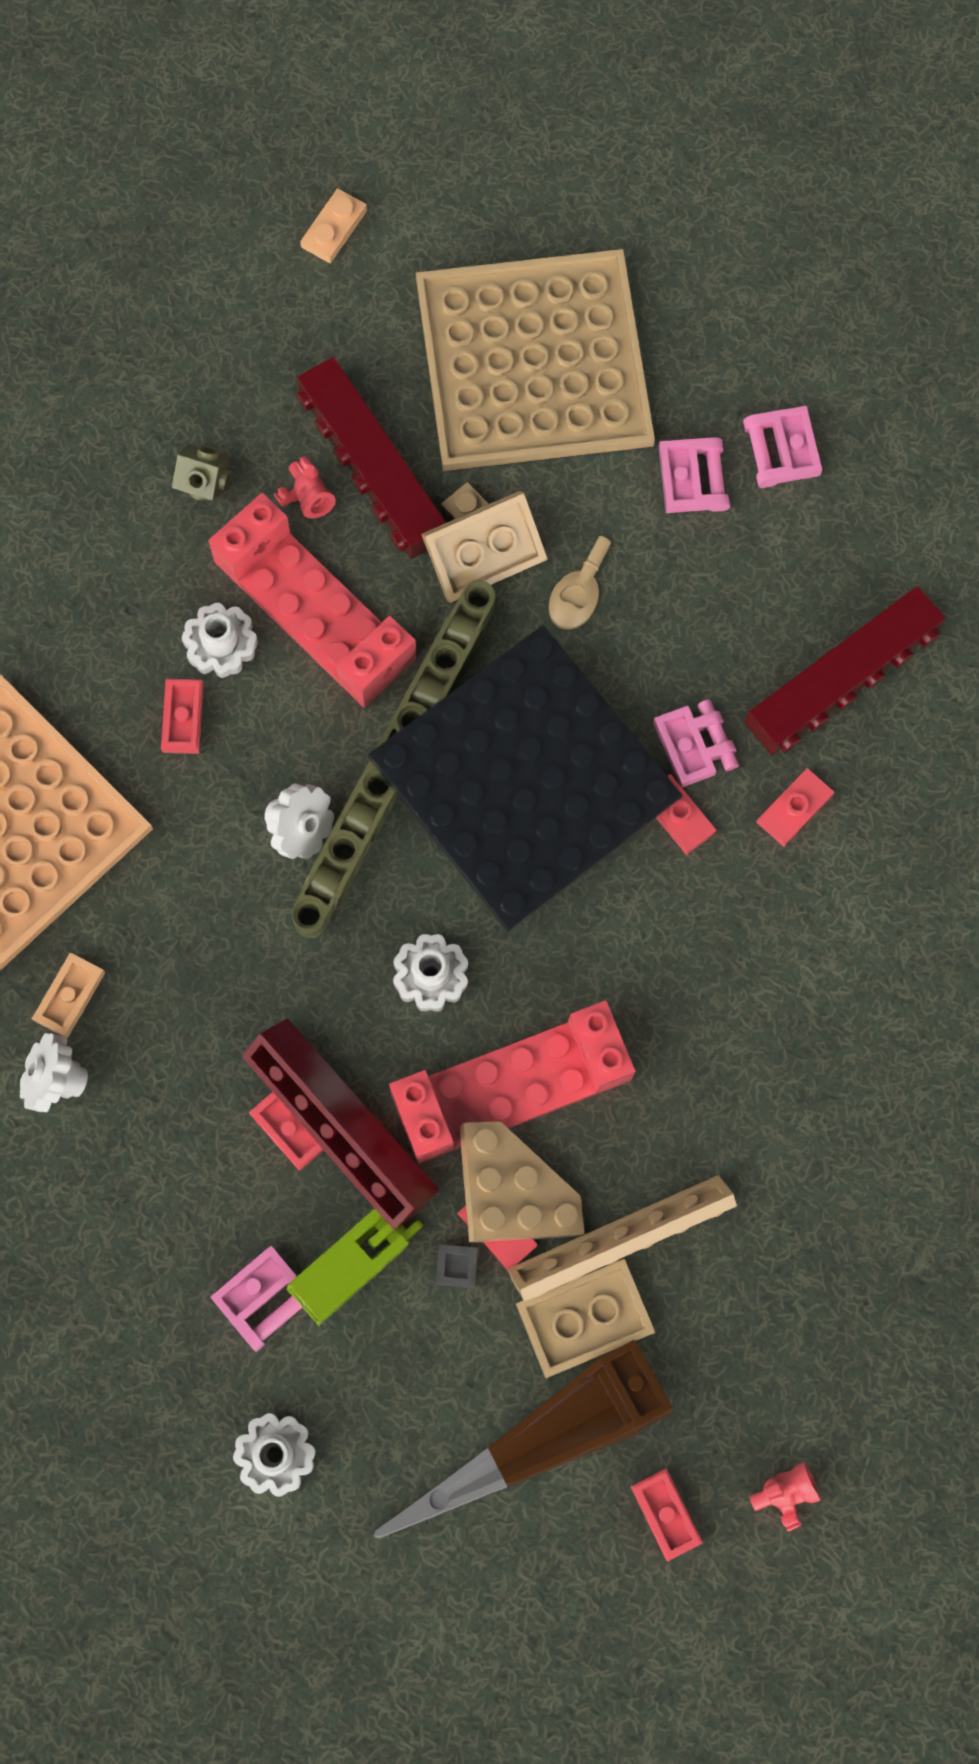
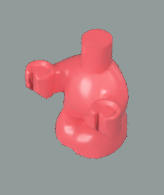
[274,456,336,519]
[749,1461,821,1531]

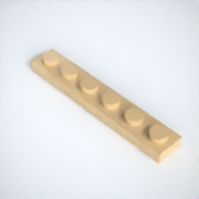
[508,1175,737,1302]

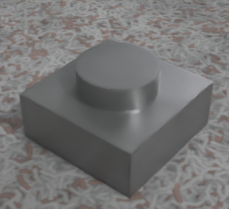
[436,1244,478,1288]

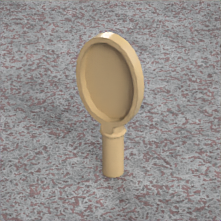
[548,536,611,630]

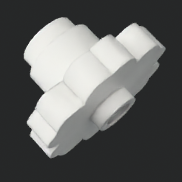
[182,603,258,678]
[265,783,334,859]
[393,934,468,1012]
[20,1033,88,1112]
[233,1413,316,1497]

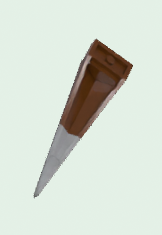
[374,1340,674,1538]

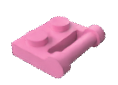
[743,406,822,488]
[659,437,730,513]
[210,1246,302,1352]

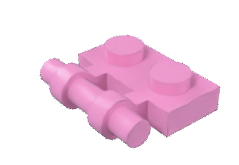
[653,699,739,787]

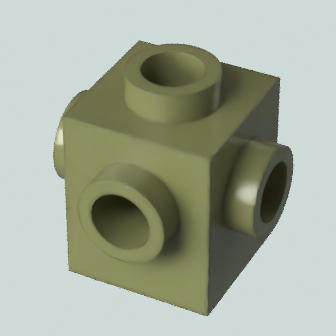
[172,443,232,501]

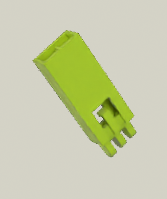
[286,1209,424,1326]

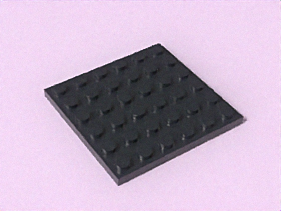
[368,625,683,933]

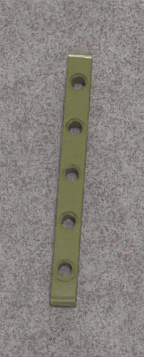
[291,580,495,938]

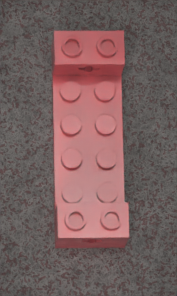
[208,493,417,708]
[389,1000,636,1164]

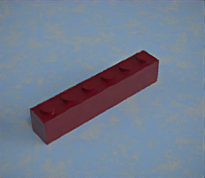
[296,356,446,560]
[744,586,946,756]
[242,1018,439,1230]

